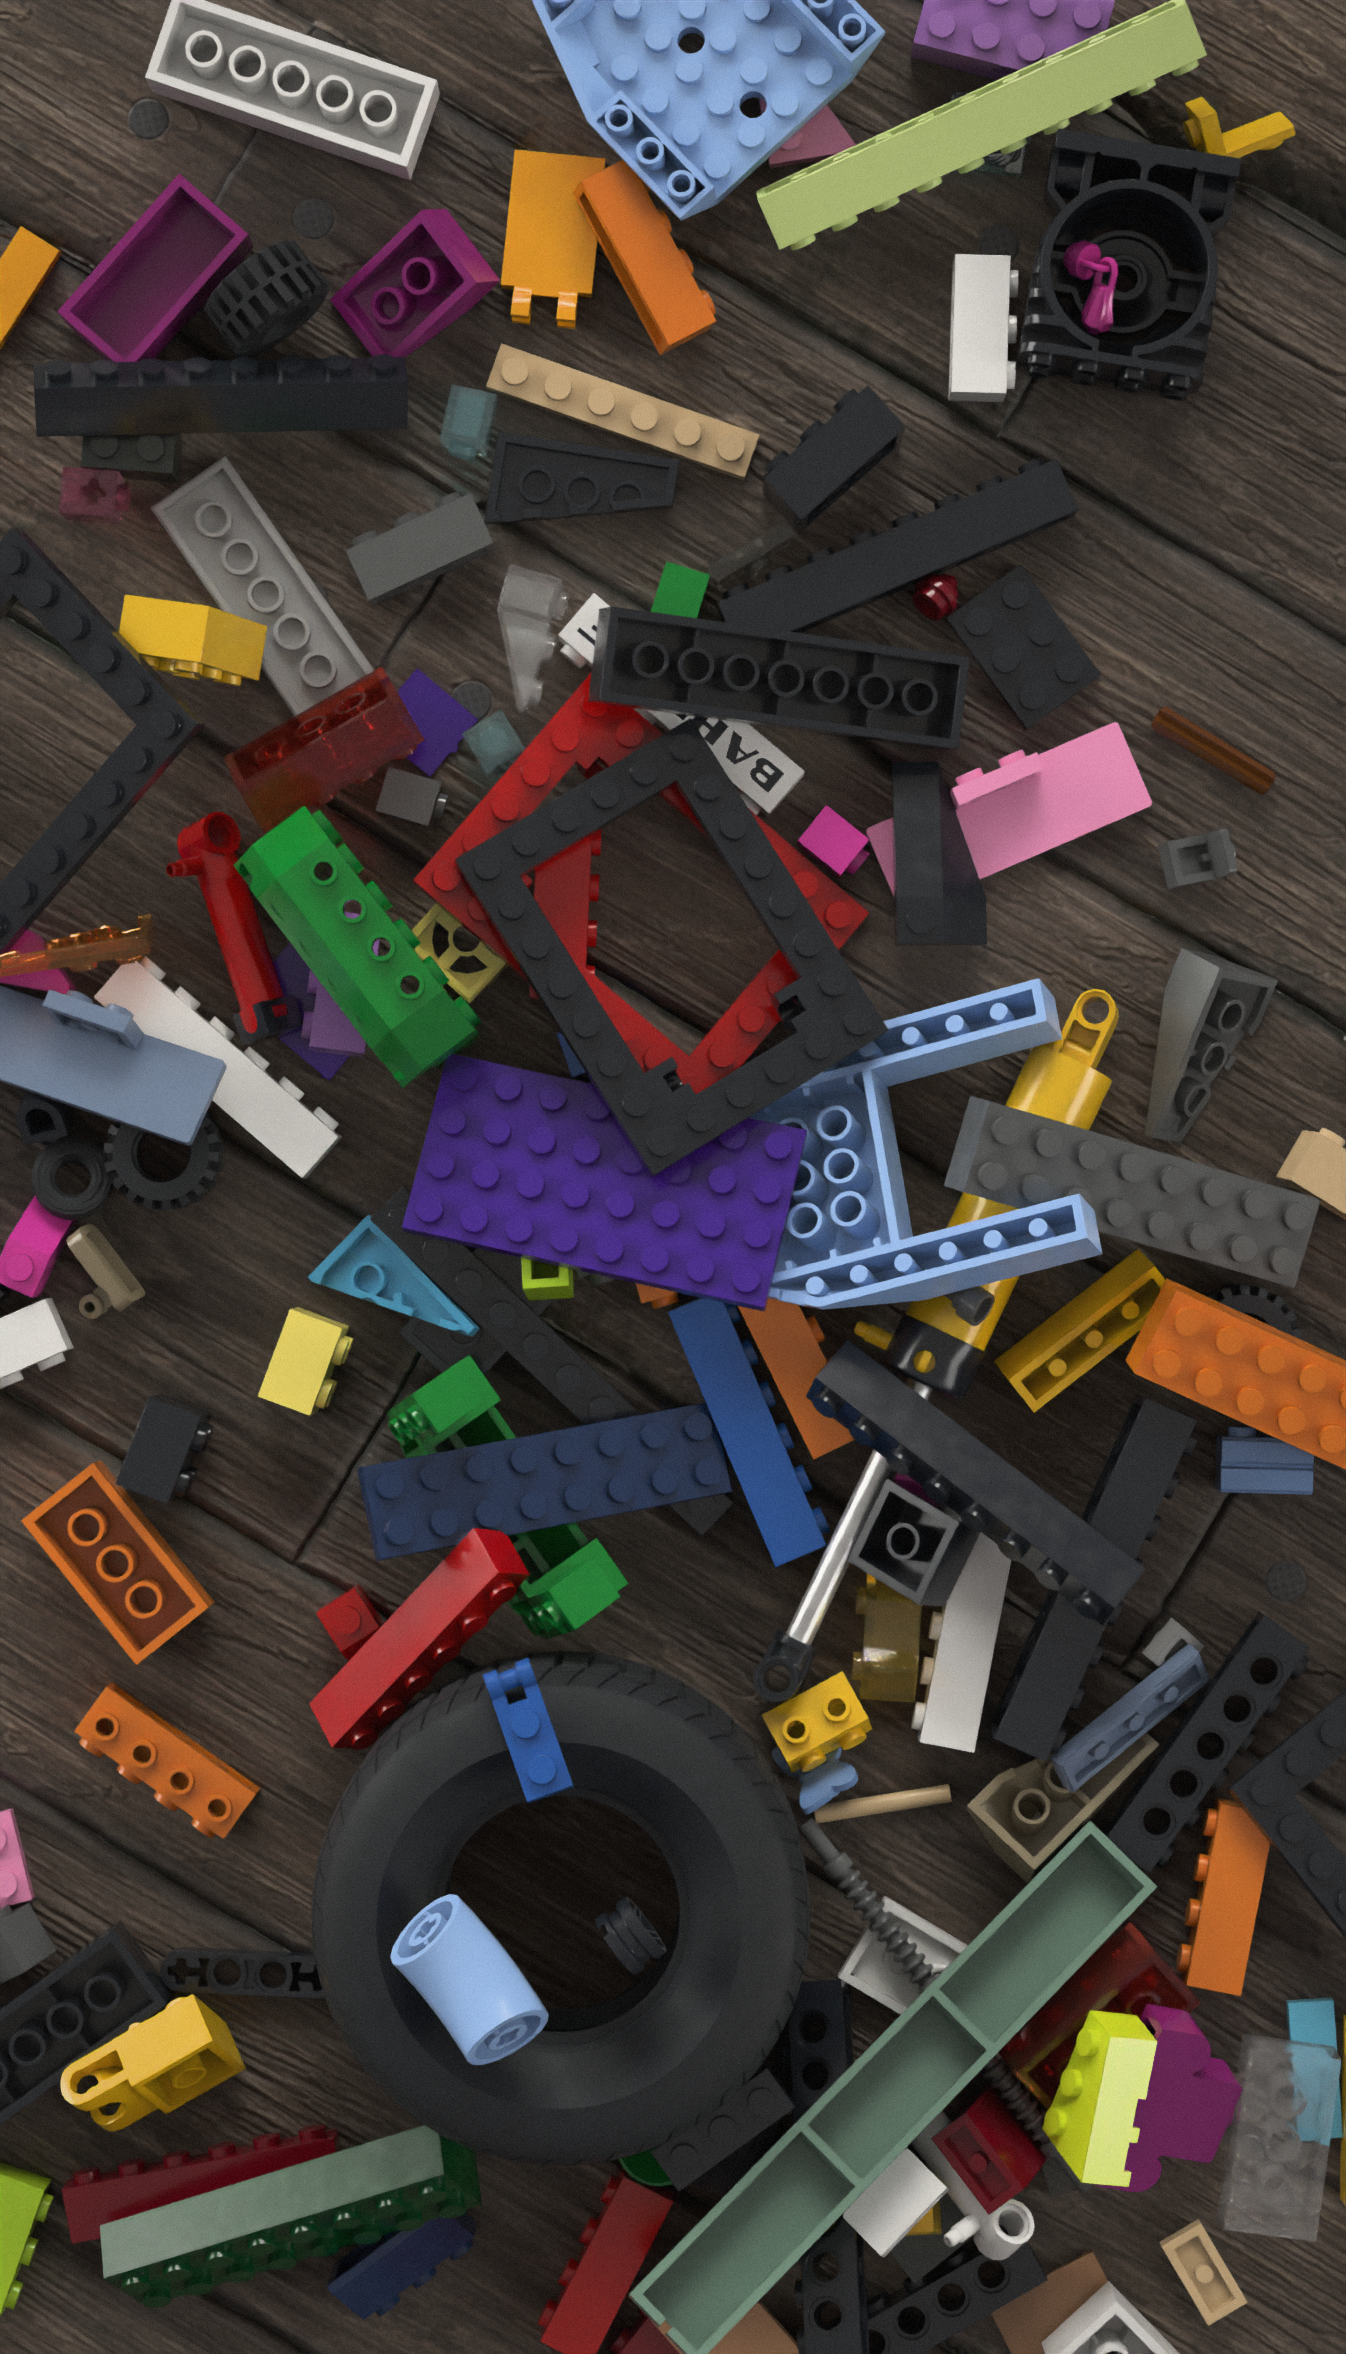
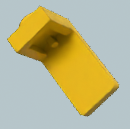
[1183,97,1296,158]

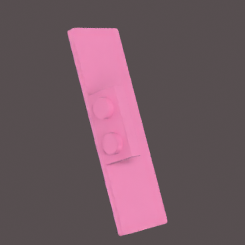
[866,722,1152,897]

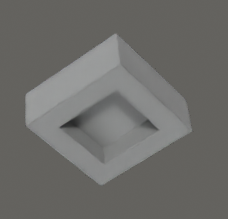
[1142,1618,1204,1667]

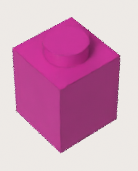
[796,805,870,879]

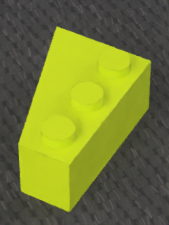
[1042,2010,1157,2187]

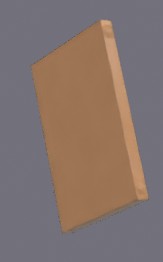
[991,2250,1108,2354]

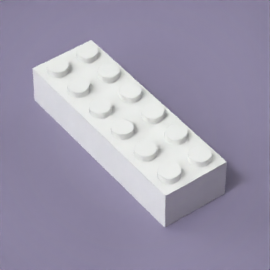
[145,0,440,180]

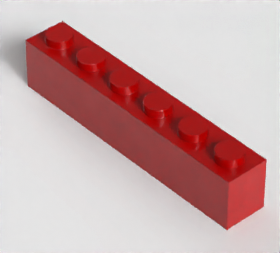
[309,1528,530,1750]

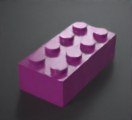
[57,174,254,362]

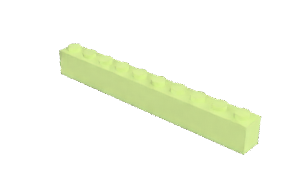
[756,0,1207,251]

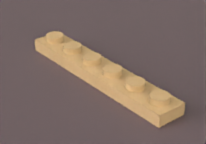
[486,343,760,480]

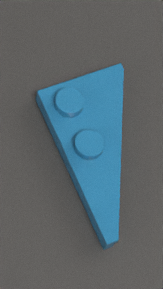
[308,1215,480,1337]

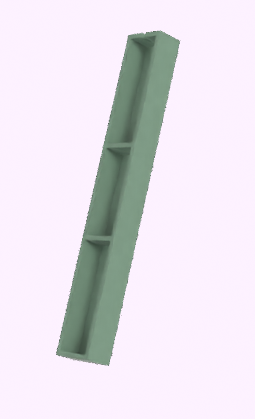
[628,1821,1157,2354]

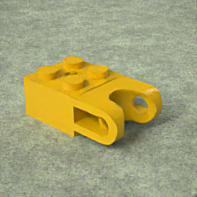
[61,1994,246,2132]

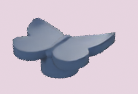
[772,1747,858,1814]

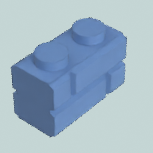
[1215,1427,1314,1495]

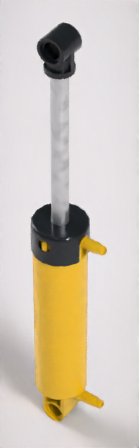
[753,989,1119,1702]

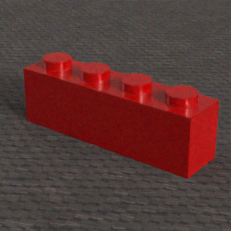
[529,829,602,1001]
[537,2169,674,2354]

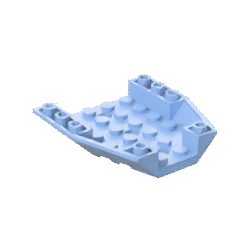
[532,0,885,220]

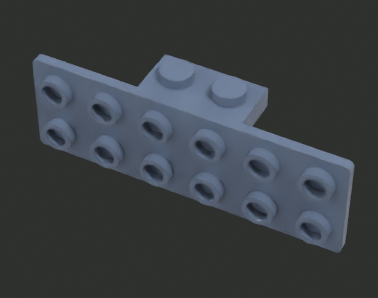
[0,986,227,1146]

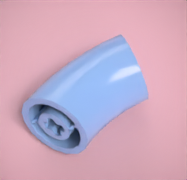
[390,1894,549,2065]

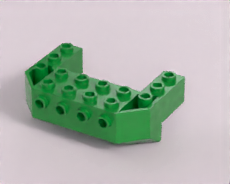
[233,806,482,1088]
[386,1355,629,1640]

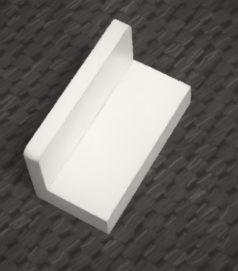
[843,2149,949,2258]

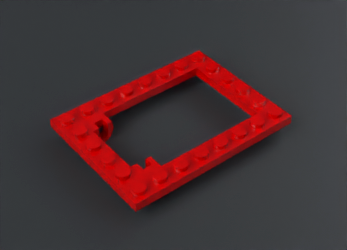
[412,672,869,1094]

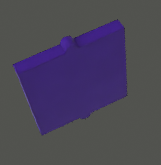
[369,668,478,777]

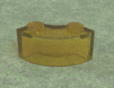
[851,1573,922,1703]

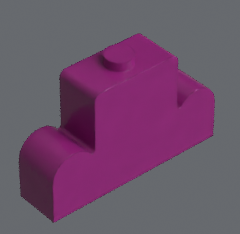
[1096,2004,1242,2192]

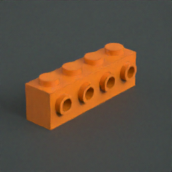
[74,1682,260,1839]

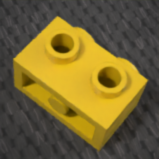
[762,1671,872,1773]

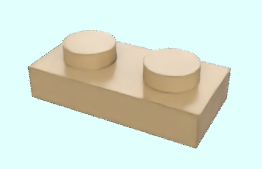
[1159,2219,1248,2326]

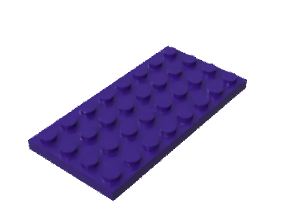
[402,1054,807,1312]

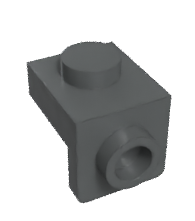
[1158,828,1237,889]

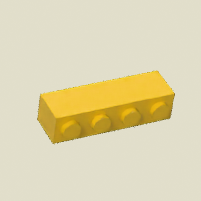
[994,1249,1165,1413]

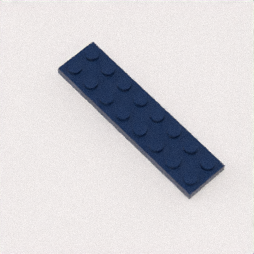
[357,1403,732,1562]

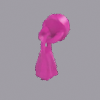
[1063,241,1118,335]

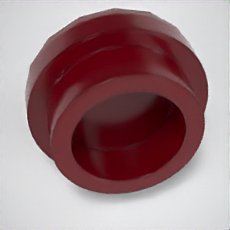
[912,574,958,620]

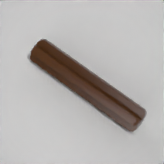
[1151,707,1276,795]

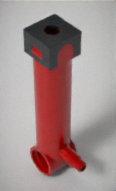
[166,812,303,1046]

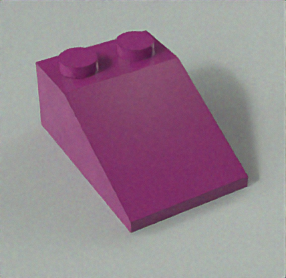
[330,209,500,358]

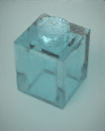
[440,384,499,460]
[461,710,525,776]

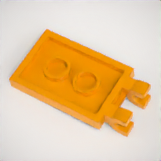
[501,149,606,329]

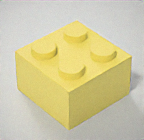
[258,1307,353,1416]

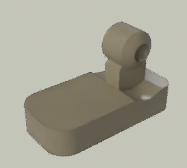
[67,1223,145,1319]

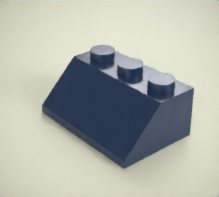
[327,2212,477,2320]

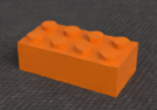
[21,1460,215,1665]

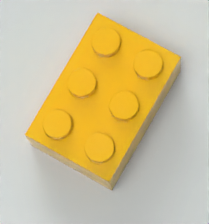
[119,595,268,686]

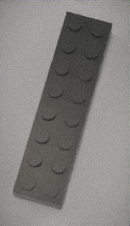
[944,1096,1321,1288]

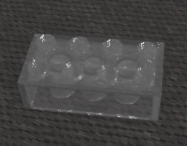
[1218,2034,1341,2242]

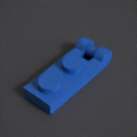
[483,1658,574,1804]

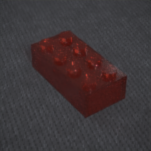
[223,666,425,833]
[998,1922,1201,2109]

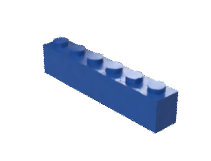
[668,1297,831,1567]

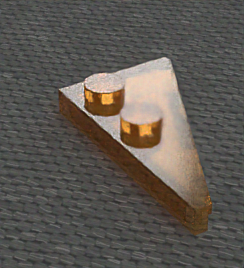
[0,914,155,977]

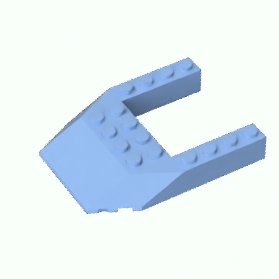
[750,978,1102,1310]

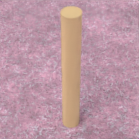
[814,1784,952,1824]

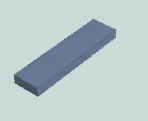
[1049,1643,1210,1793]

